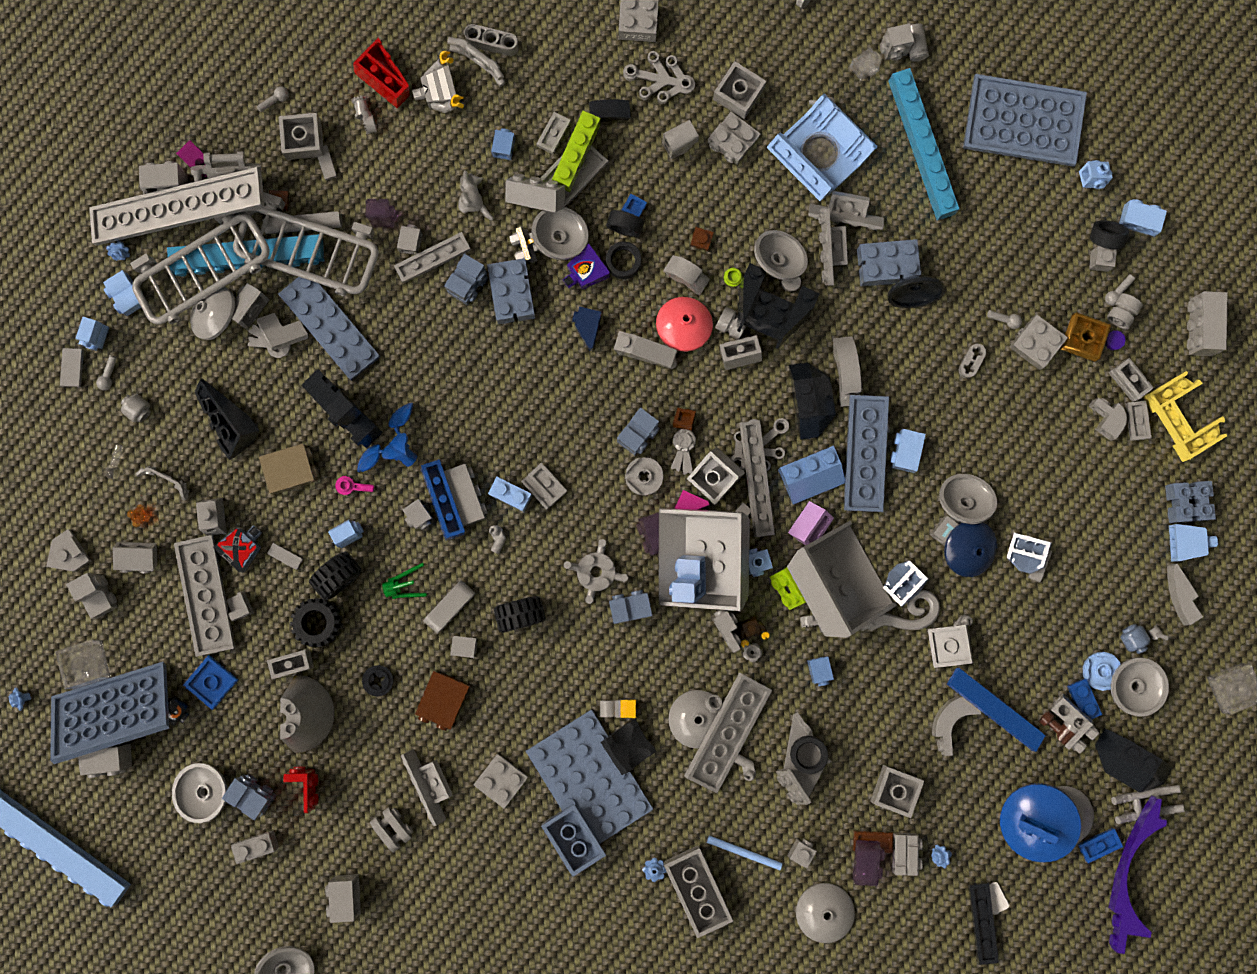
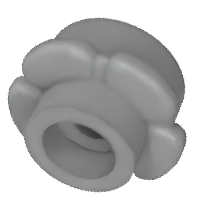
[743,643,762,662]
[704,695,722,714]

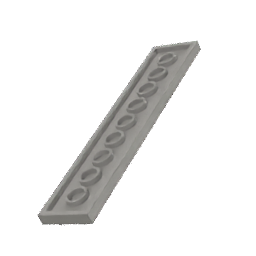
[89,167,264,245]

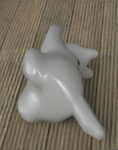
[458,170,494,220]

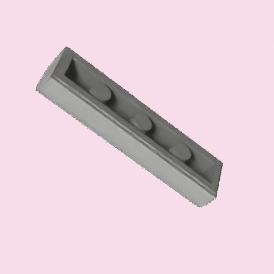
[263,211,343,235]

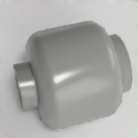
[121,394,151,422]

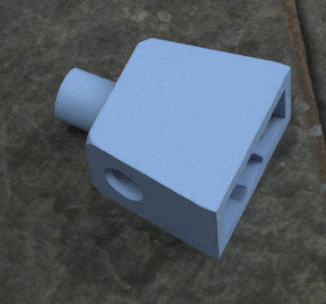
[1169,524,1218,562]

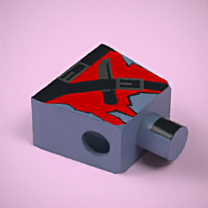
[213,525,262,573]

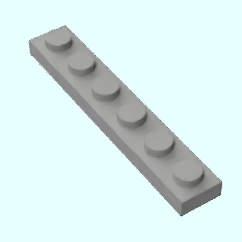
[739,420,775,537]

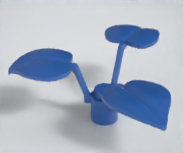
[357,402,417,473]

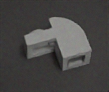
[663,255,710,295]
[1088,398,1127,441]

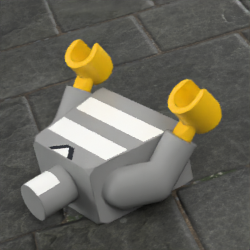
[412,51,464,113]

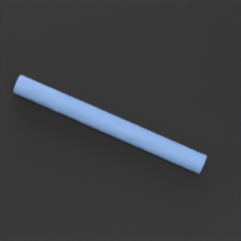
[707,835,782,870]

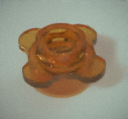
[127,504,150,527]

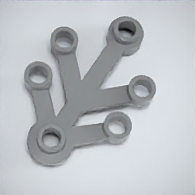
[623,51,695,104]
[730,418,789,471]

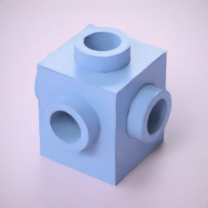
[1079,160,1113,189]
[749,548,773,577]

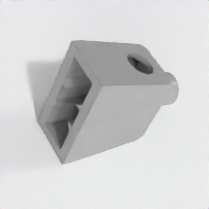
[196,498,227,536]

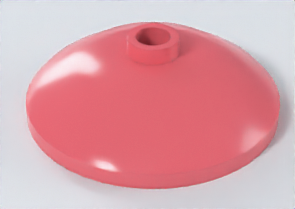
[656,297,713,352]

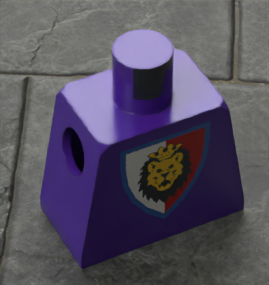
[562,244,610,290]

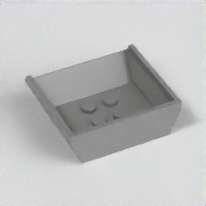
[659,508,750,611]
[787,521,897,638]

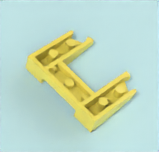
[1142,371,1227,462]

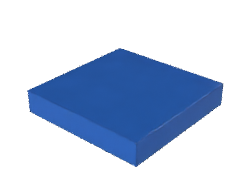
[183,655,239,710]

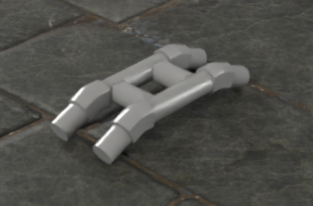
[447,36,505,87]
[1111,785,1185,824]

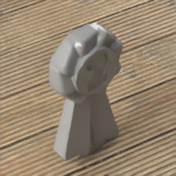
[248,324,291,359]
[671,429,696,475]

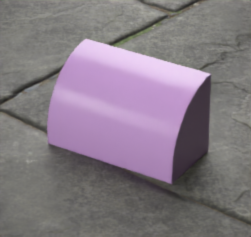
[788,501,834,545]

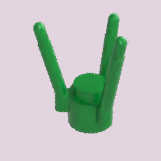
[382,563,427,599]

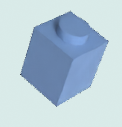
[491,129,515,160]
[807,656,834,686]

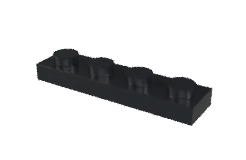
[968,882,999,965]

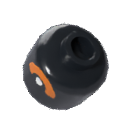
[168,696,189,726]

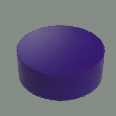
[1105,331,1126,350]

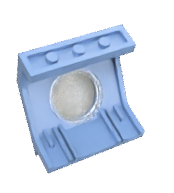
[767,94,878,201]

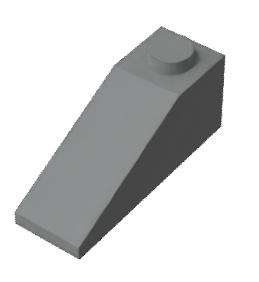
[614,331,677,369]

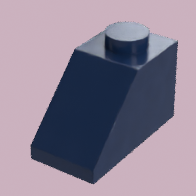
[572,306,602,352]

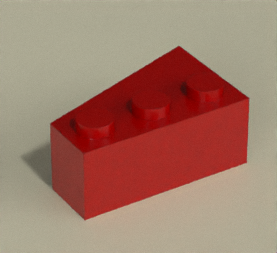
[353,37,410,108]

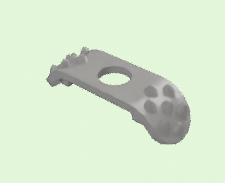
[136,466,189,500]

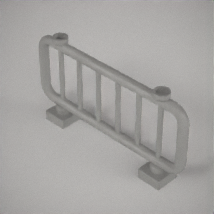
[233,192,379,297]
[130,213,270,325]

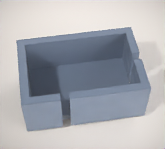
[857,239,921,286]
[487,258,535,325]

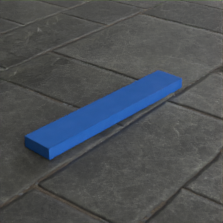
[947,668,1046,752]

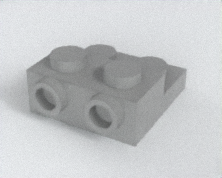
[708,112,761,165]
[712,610,741,653]

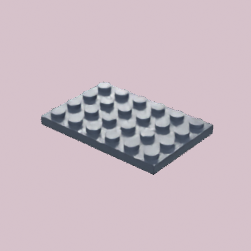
[963,74,1087,167]
[50,662,169,764]
[526,709,653,844]

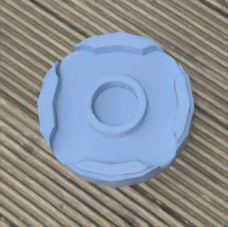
[1082,652,1121,691]

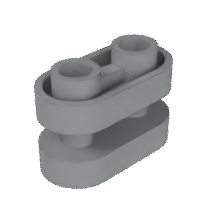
[370,807,413,853]

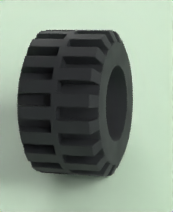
[309,551,362,600]
[493,596,546,633]
[290,598,343,647]

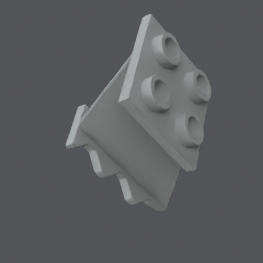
[775,712,832,805]

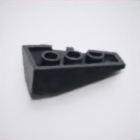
[195,379,260,460]

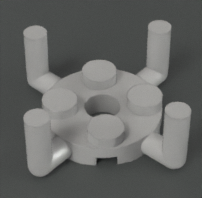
[564,539,628,604]

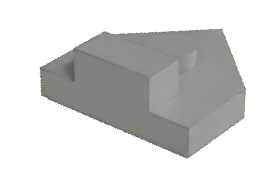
[46,529,91,572]

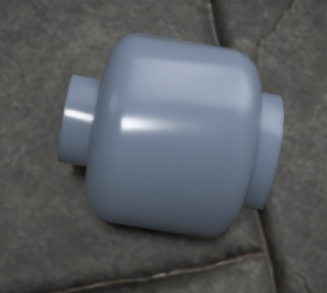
[1120,624,1151,654]

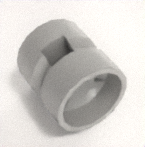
[1107,294,1143,329]
[715,306,746,340]

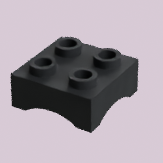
[600,719,656,775]

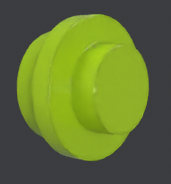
[724,268,743,287]

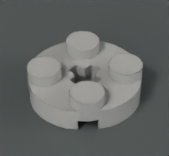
[625,457,663,496]

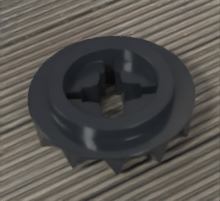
[362,665,394,697]

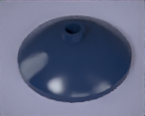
[944,522,997,577]

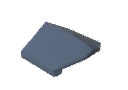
[1007,533,1052,574]
[883,561,929,607]

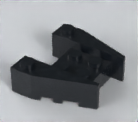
[737,263,820,349]
[302,369,383,448]

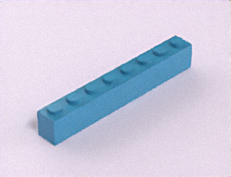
[888,68,959,220]
[167,234,324,276]

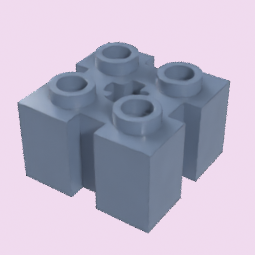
[444,254,488,306]
[617,407,659,456]
[1165,481,1216,523]
[609,590,652,624]
[221,774,277,820]

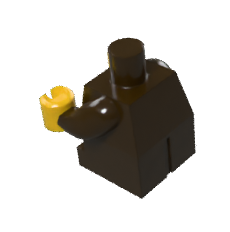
[737,616,770,647]

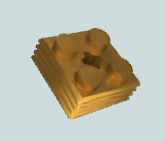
[1061,312,1111,362]

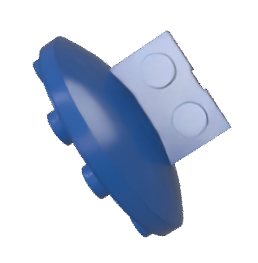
[1000,783,1081,862]

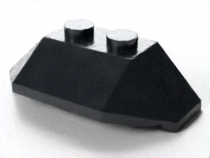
[788,362,836,440]
[1095,728,1172,793]

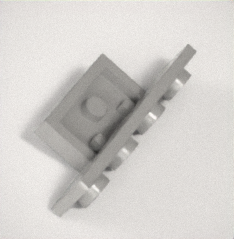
[808,191,884,230]
[818,208,848,285]
[401,749,453,826]

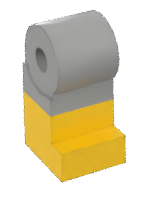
[600,699,636,718]

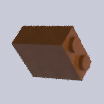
[415,670,471,731]

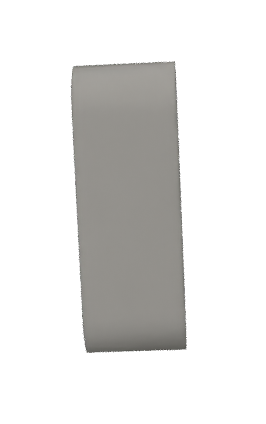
[464,24,519,56]
[423,580,476,634]

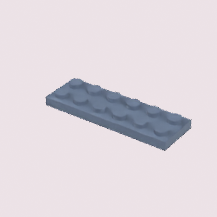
[278,277,380,381]
[844,395,889,512]

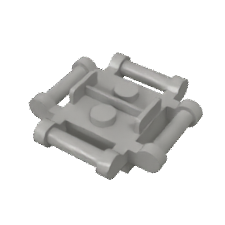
[190,151,262,214]

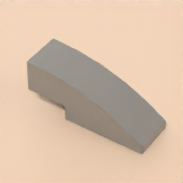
[1167,564,1203,625]

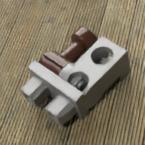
[1039,694,1099,753]

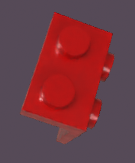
[283,766,319,813]

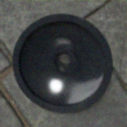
[887,275,946,308]

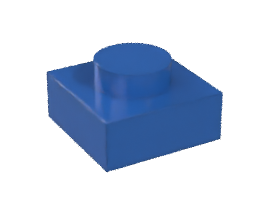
[621,194,647,217]

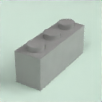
[505,174,565,213]
[444,464,488,527]

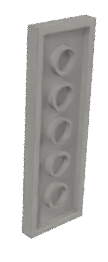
[174,535,236,657]
[684,672,772,793]

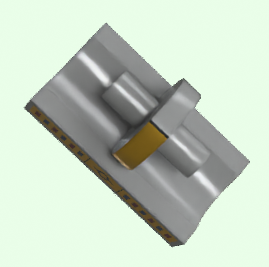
[509,227,539,263]

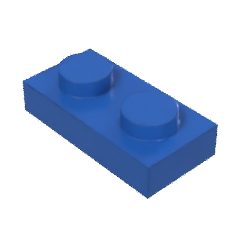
[1067,678,1102,719]
[1078,828,1123,863]

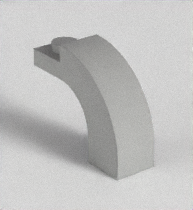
[833,336,861,407]
[932,695,981,756]

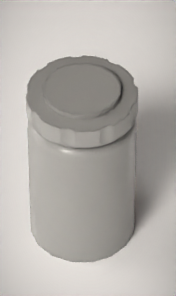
[909,23,929,61]

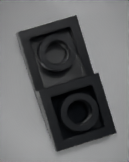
[589,99,631,122]

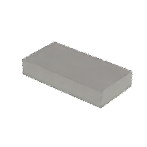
[60,348,84,388]

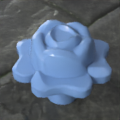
[106,241,130,261]
[9,687,31,711]
[931,844,952,868]
[642,858,666,882]

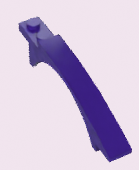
[1108,795,1167,954]

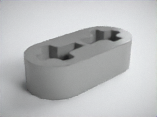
[958,344,986,379]

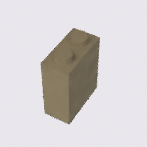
[259,444,319,495]

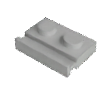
[521,463,567,510]

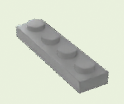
[394,232,471,284]

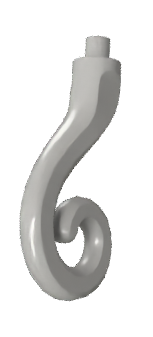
[861,590,940,631]

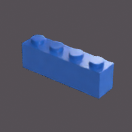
[421,459,465,541]

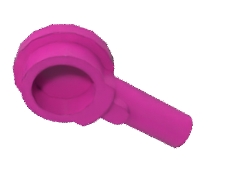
[335,476,374,495]

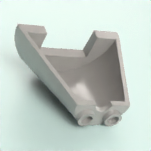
[280,675,334,753]

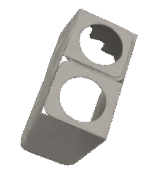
[662,120,699,159]

